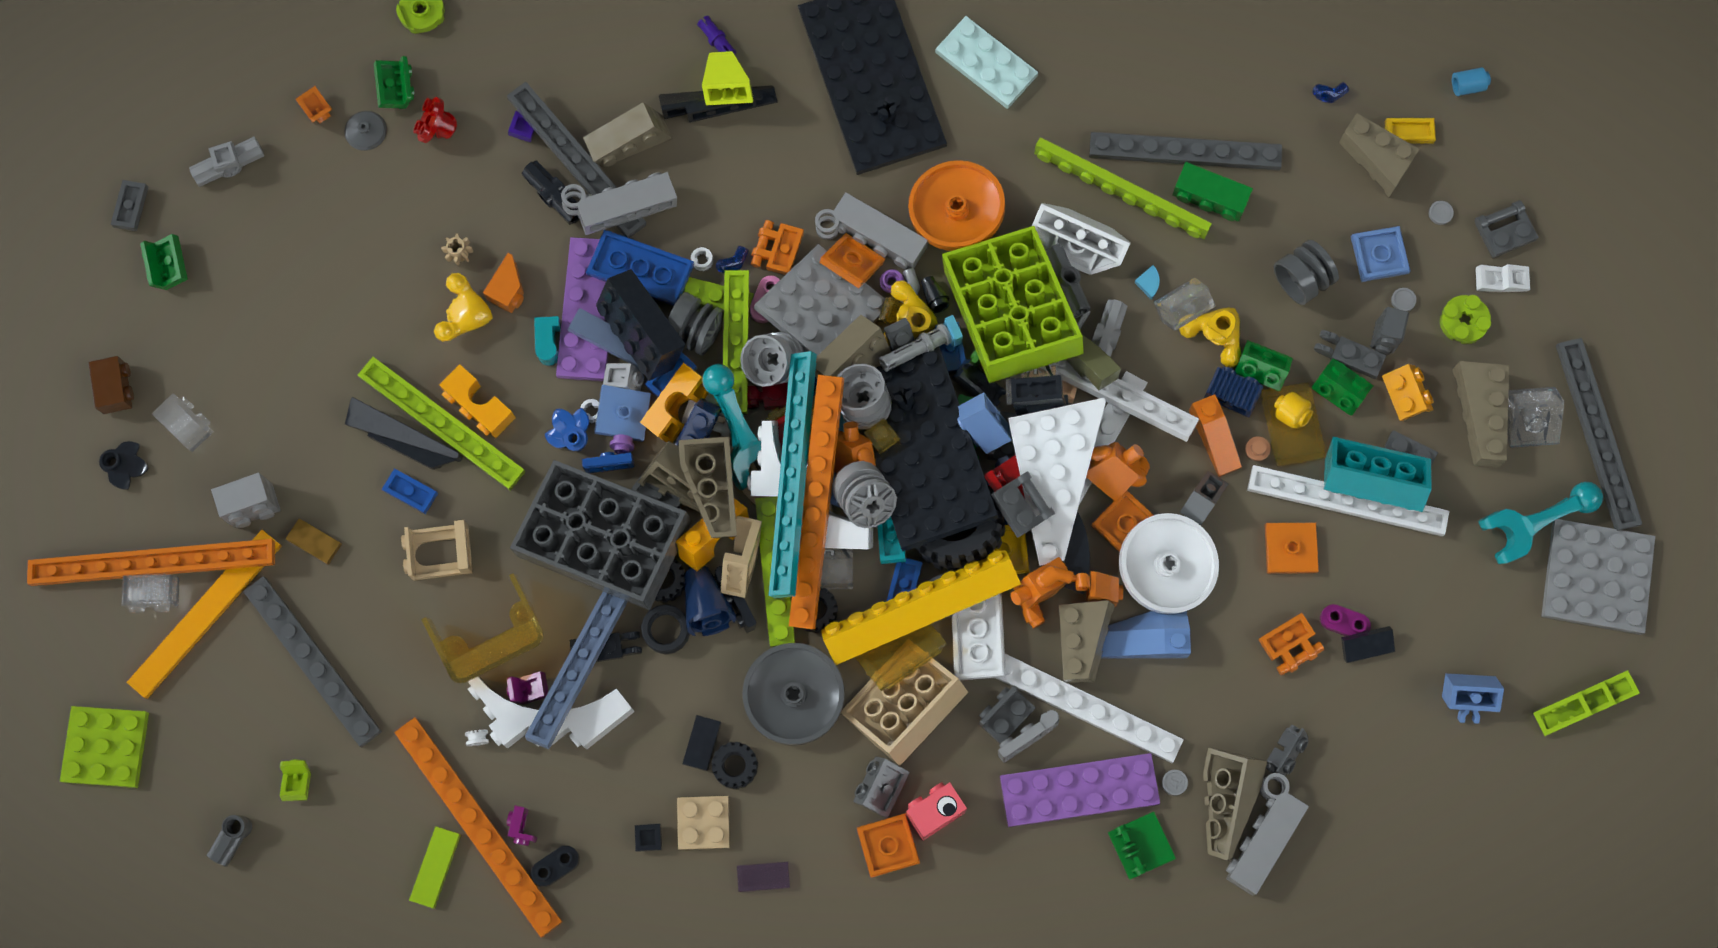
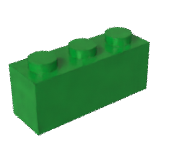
[1172,162,1253,221]

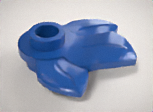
[545,408,589,451]

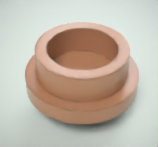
[1245,436,1271,461]

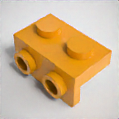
[1382,364,1434,421]

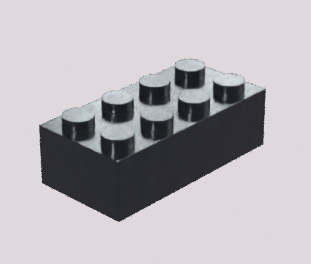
[596,269,686,381]

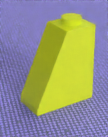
[702,51,753,105]

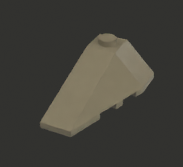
[678,437,737,538]
[1203,748,1267,861]

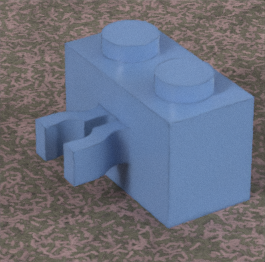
[957,393,1012,454]
[1442,673,1504,724]

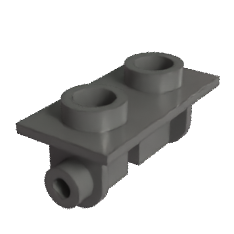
[1266,725,1309,776]

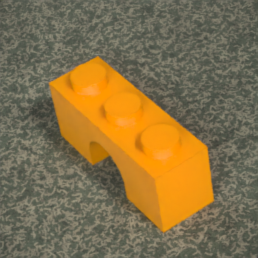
[640,363,709,443]
[439,364,516,439]
[676,498,749,571]

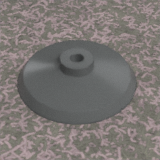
[344,111,387,151]

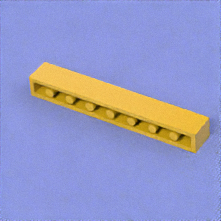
[821,549,1021,665]

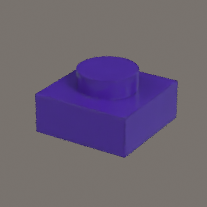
[508,111,535,142]

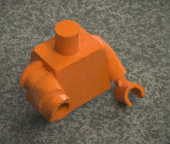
[809,422,876,473]
[1086,442,1150,502]
[1011,557,1090,629]

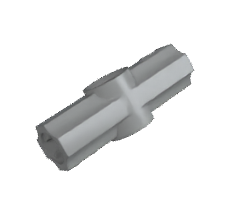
[189,137,264,187]
[1092,299,1128,357]

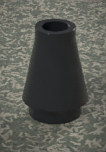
[921,276,950,313]

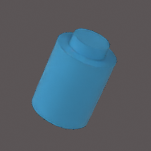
[1452,67,1491,96]

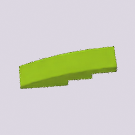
[1533,670,1640,736]

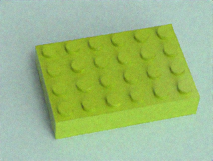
[942,226,1084,383]

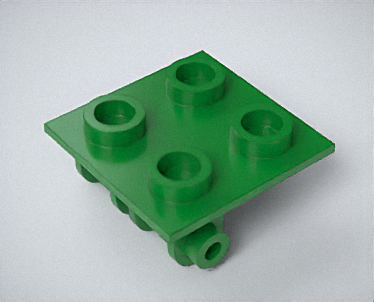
[1107,812,1176,880]

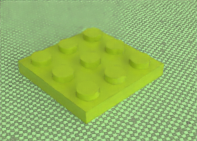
[60,706,149,788]

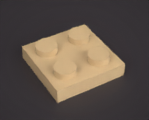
[677,796,730,850]

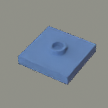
[1351,226,1410,282]
[594,385,651,442]

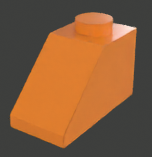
[483,253,524,314]
[1086,571,1123,607]

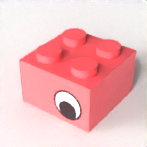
[906,782,967,841]

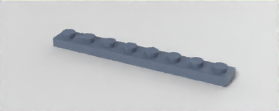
[525,592,628,749]

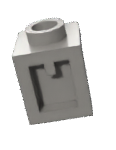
[603,363,644,391]

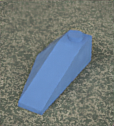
[1101,611,1191,658]

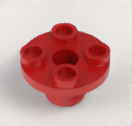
[413,97,457,143]

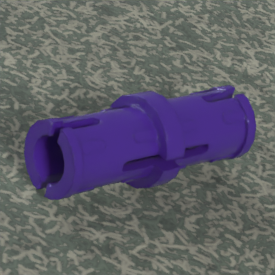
[697,16,737,55]

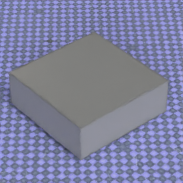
[208,141,240,173]

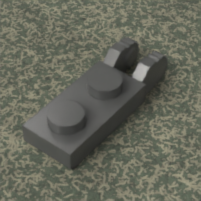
[1314,330,1386,379]

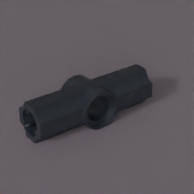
[521,160,579,225]

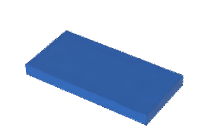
[586,229,694,306]

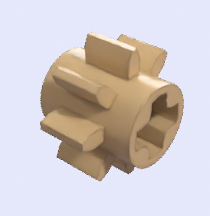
[441,234,473,266]

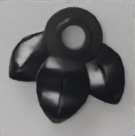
[99,441,148,490]

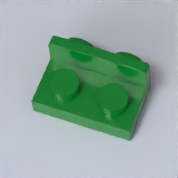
[1235,340,1293,391]

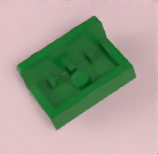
[373,56,414,109]
[140,234,188,290]
[1312,358,1374,416]

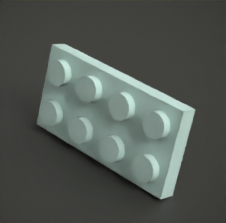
[935,16,1038,109]

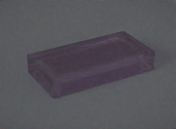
[737,862,790,892]

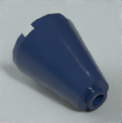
[685,566,736,636]

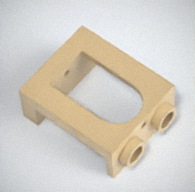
[721,516,762,598]
[401,520,473,581]

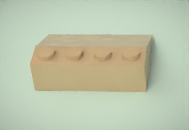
[841,639,968,766]

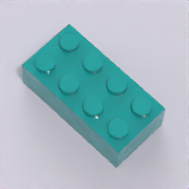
[1324,437,1432,512]

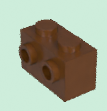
[89,356,134,414]

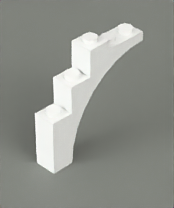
[747,421,873,549]
[467,674,635,750]

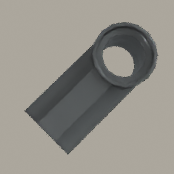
[206,815,252,867]

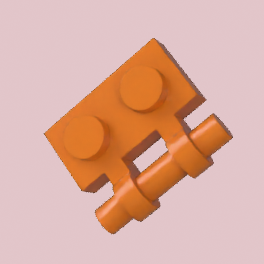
[751,220,804,275]
[1258,613,1325,676]

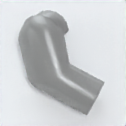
[901,268,920,303]

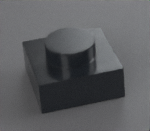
[634,824,662,852]

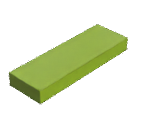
[409,826,461,909]

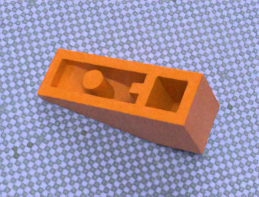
[1189,394,1242,477]

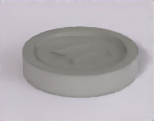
[1428,201,1454,225]
[1391,288,1416,312]
[1162,770,1188,796]

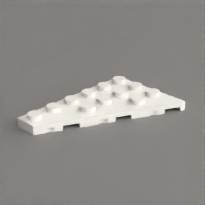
[1008,398,1106,566]

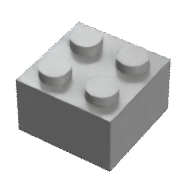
[211,472,281,528]

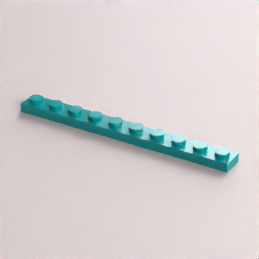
[769,351,817,598]

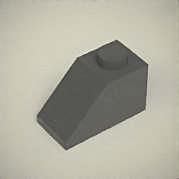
[1180,471,1228,526]

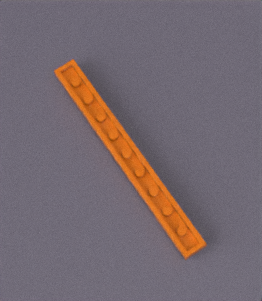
[789,375,845,629]
[27,539,275,586]
[394,717,563,938]

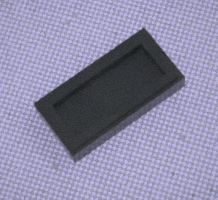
[1341,626,1395,663]
[682,715,721,771]

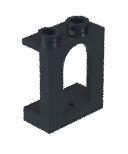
[1011,375,1069,416]

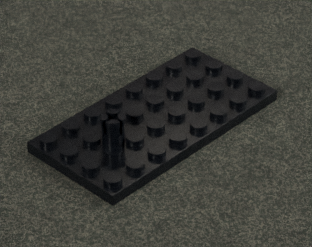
[798,0,947,175]
[863,346,999,552]

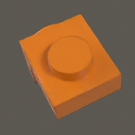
[295,86,332,124]

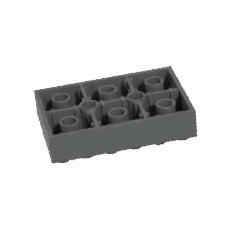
[510,460,692,610]

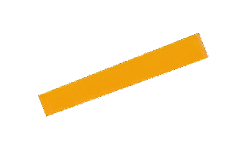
[126,530,282,699]

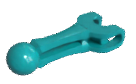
[702,364,761,490]
[1478,482,1603,564]

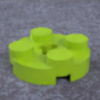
[396,0,445,34]
[1440,295,1491,344]

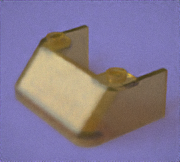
[421,573,544,683]

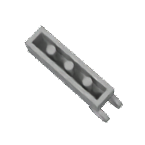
[561,172,677,235]
[815,192,928,269]
[1226,773,1309,896]

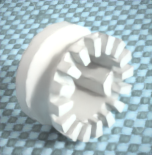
[691,247,713,272]
[580,399,599,423]
[465,729,489,746]

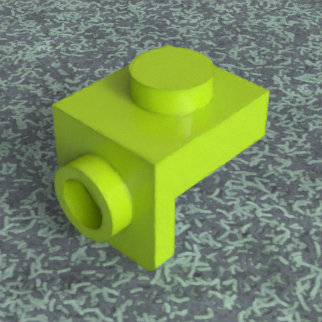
[280,759,311,801]

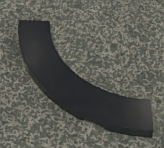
[1064,511,1090,594]

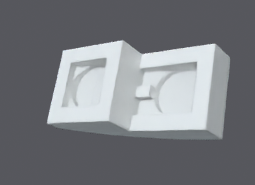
[1476,264,1530,292]

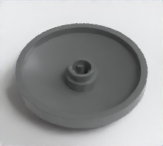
[742,643,844,745]

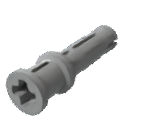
[879,324,952,372]

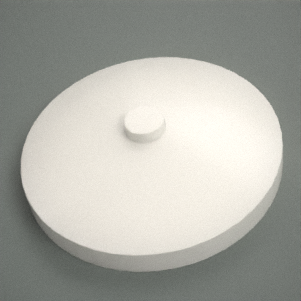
[1119,513,1219,614]

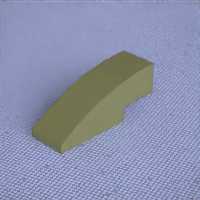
[1066,335,1121,391]

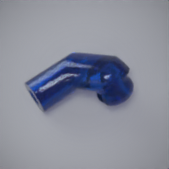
[1312,82,1349,103]
[716,246,749,274]

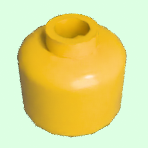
[1274,392,1313,429]

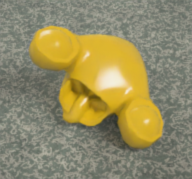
[434,273,493,342]
[883,280,938,345]
[1179,307,1241,368]

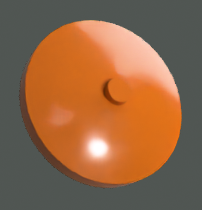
[908,161,1005,251]

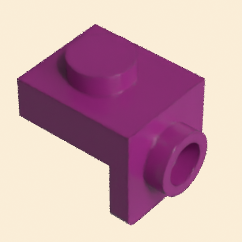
[507,671,549,705]
[507,806,537,846]

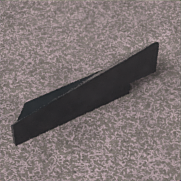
[659,85,778,123]
[345,397,463,470]

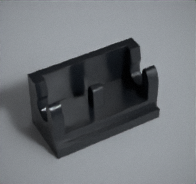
[952,359,1007,407]

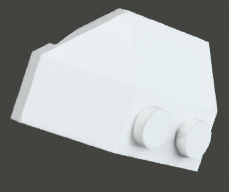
[1032,203,1131,275]

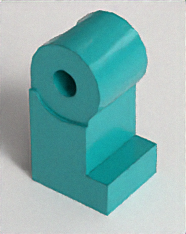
[534,316,562,366]

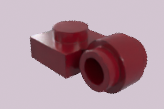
[747,382,788,410]

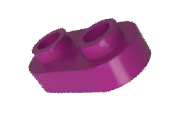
[1320,604,1371,636]

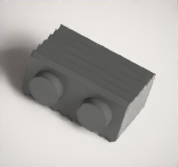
[1370,307,1409,355]

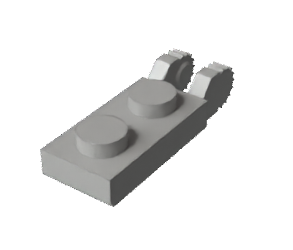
[998,710,1059,763]

